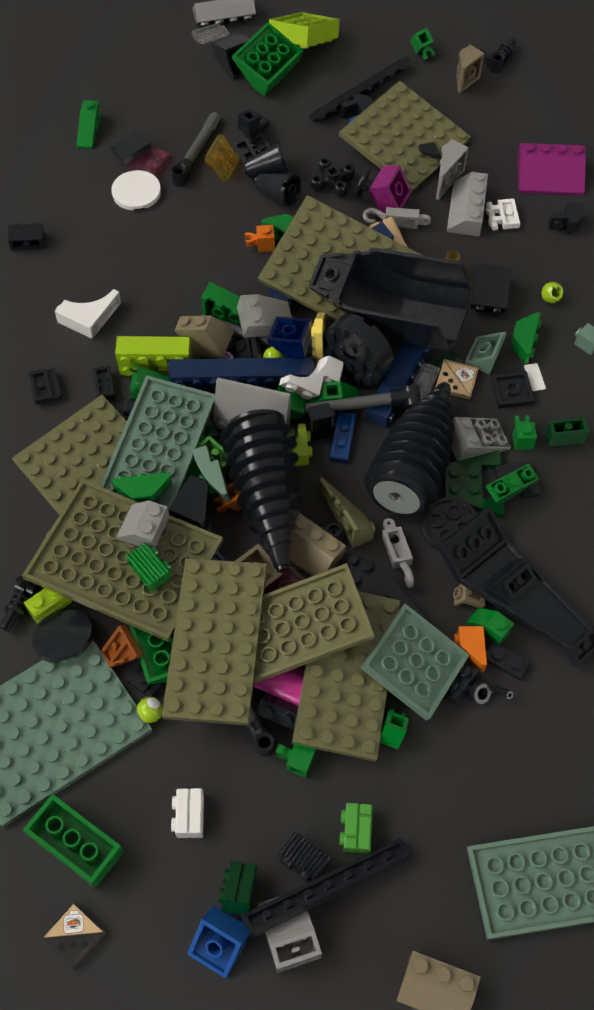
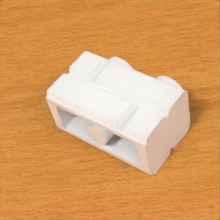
[171,788,204,838]

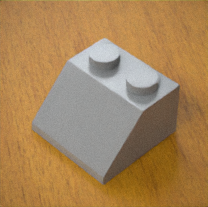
[116,501,169,548]

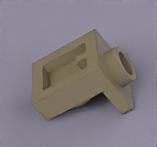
[453,584,485,608]

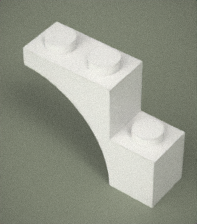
[279,356,344,399]

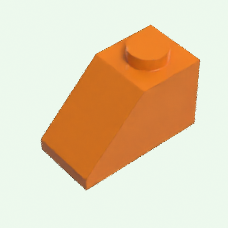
[453,626,487,672]

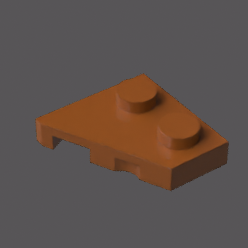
[101,625,143,668]

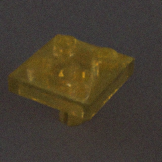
[205,134,240,182]

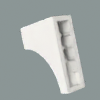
[55,289,121,339]

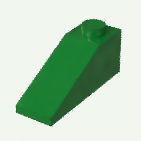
[76,100,102,149]

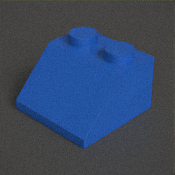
[187,905,250,979]

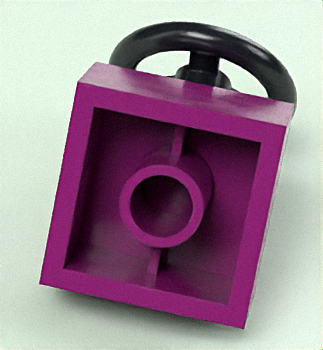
[353,165,412,214]

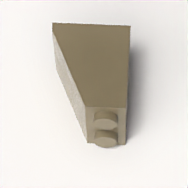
[175,316,234,358]

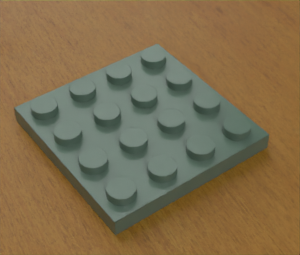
[360,604,469,721]

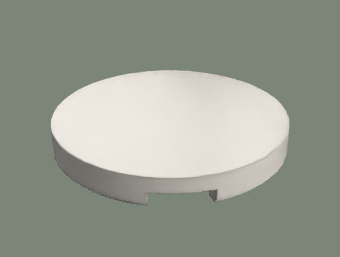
[111,170,161,211]

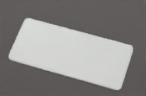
[524,363,546,391]

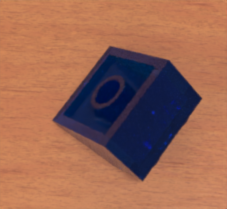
[267,316,312,359]

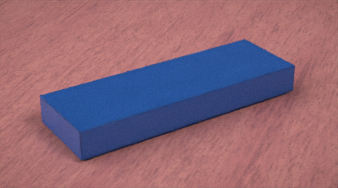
[330,411,356,463]

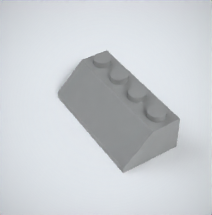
[192,0,256,26]
[446,172,488,236]

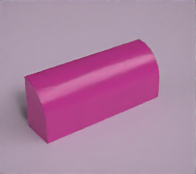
[253,667,305,706]

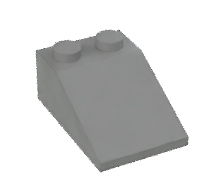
[436,139,468,200]
[237,294,295,338]

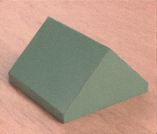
[465,332,507,375]

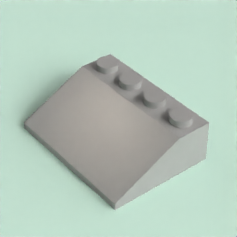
[213,378,290,430]

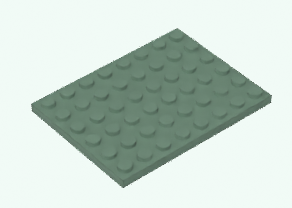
[0,639,153,828]

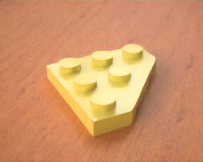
[311,313,325,366]

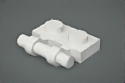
[485,199,520,231]

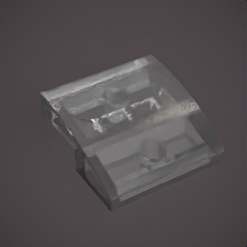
[191,23,230,45]

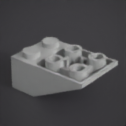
[451,417,511,461]
[257,896,322,973]

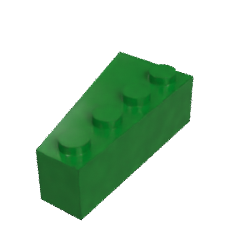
[201,282,241,326]

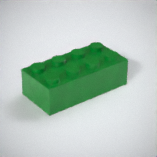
[23,794,124,889]

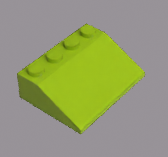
[269,12,340,48]

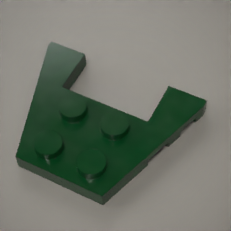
[444,451,504,518]

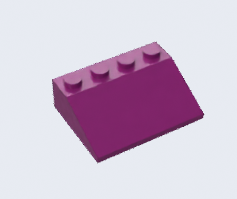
[517,143,586,195]

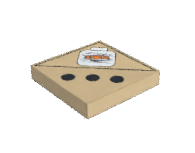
[435,359,479,400]

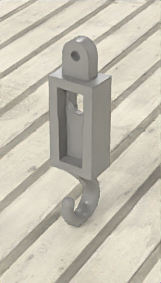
[362,207,431,229]
[382,518,414,588]

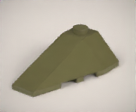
[319,477,376,549]

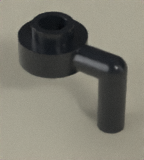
[469,681,513,704]

